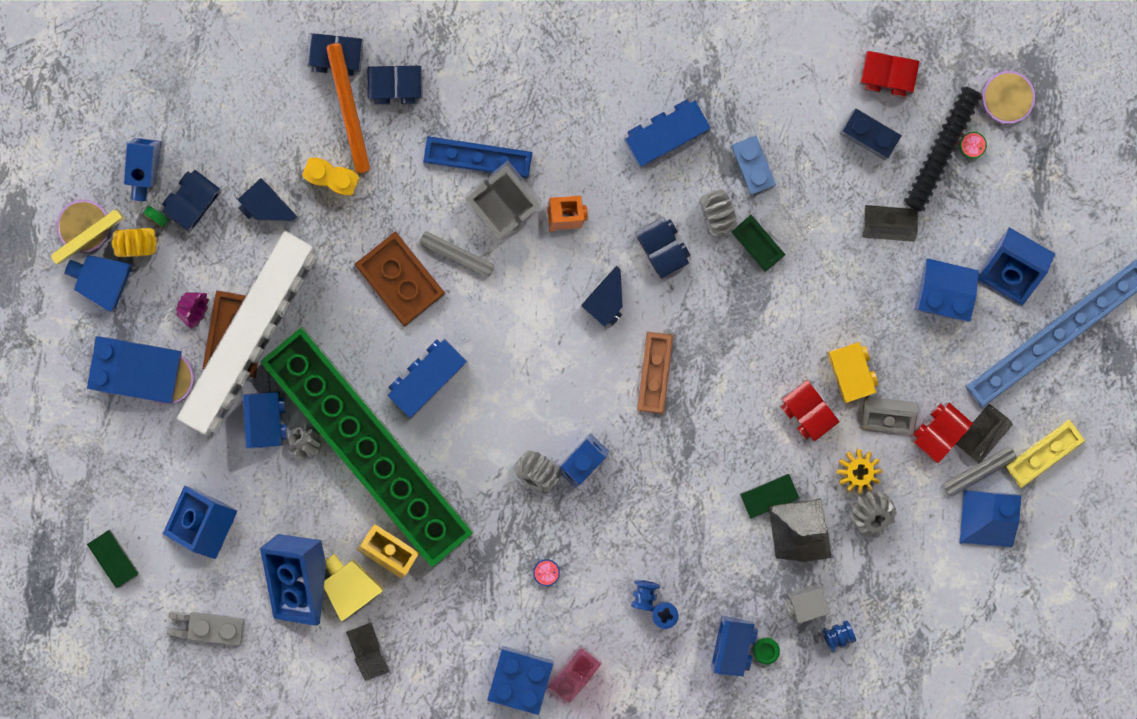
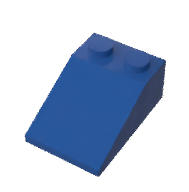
[87,336,182,404]
[260,534,326,626]

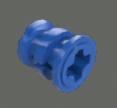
[631,580,661,611]
[652,602,679,629]
[822,620,856,653]

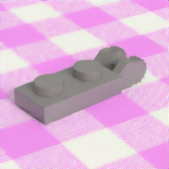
[167,612,244,646]

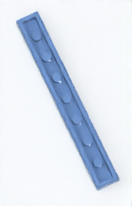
[965,260,1137,408]

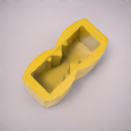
[302,157,361,197]

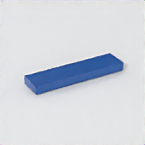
[423,136,533,179]

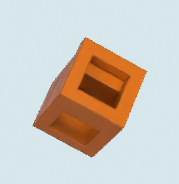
[546,196,588,232]

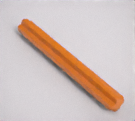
[327,43,370,173]

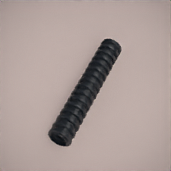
[904,86,983,212]

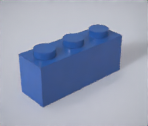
[625,99,711,168]
[387,339,467,418]

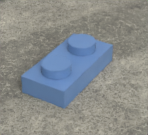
[731,135,776,195]

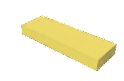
[51,210,126,265]
[1004,419,1085,488]

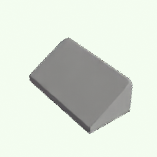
[861,396,918,435]

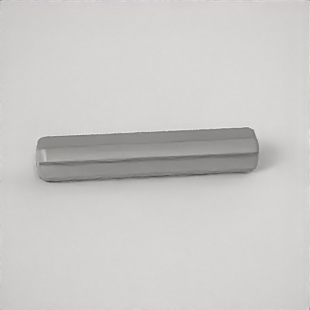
[420,232,494,277]
[943,447,1017,496]

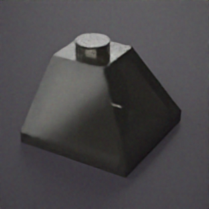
[768,498,832,562]

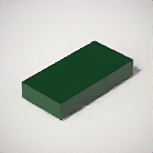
[731,215,786,272]
[740,473,799,519]
[87,529,139,589]

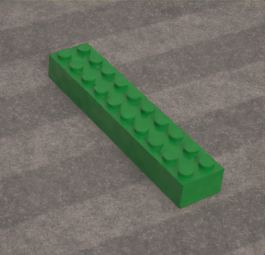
[260,327,474,567]

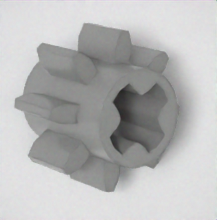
[289,424,322,460]

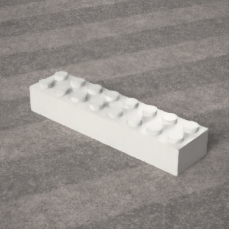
[176,231,317,436]

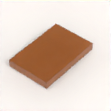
[354,231,446,327]
[202,290,261,378]

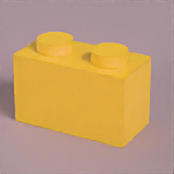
[827,342,879,403]
[357,524,419,578]

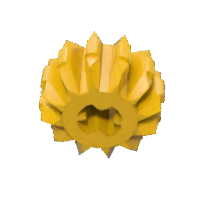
[111,228,157,257]
[836,449,882,494]

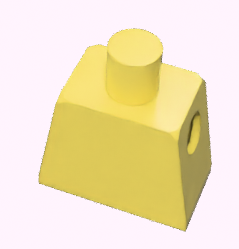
[324,553,384,621]

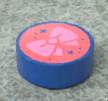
[533,559,560,586]

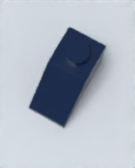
[237,178,299,222]
[581,266,623,327]

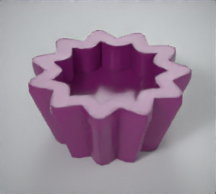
[176,292,209,329]

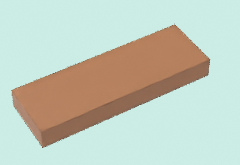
[637,332,673,414]

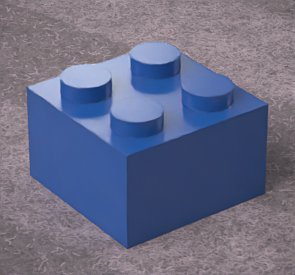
[487,646,553,715]

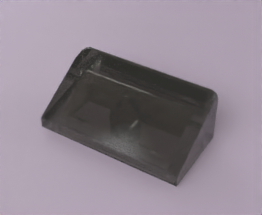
[862,205,918,242]
[956,404,1013,463]

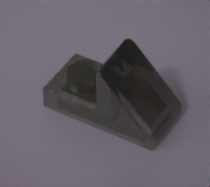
[346,622,390,681]

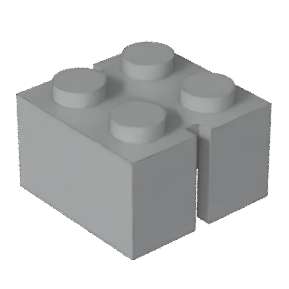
[465,161,542,240]

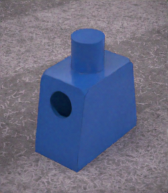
[124,138,161,201]
[64,255,133,312]
[559,433,610,488]

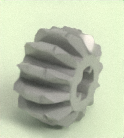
[700,189,737,236]
[514,450,561,493]
[850,490,897,536]

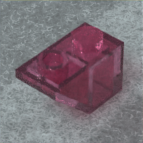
[548,644,602,703]

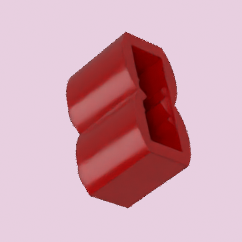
[860,51,920,98]
[781,380,840,442]
[912,402,973,463]

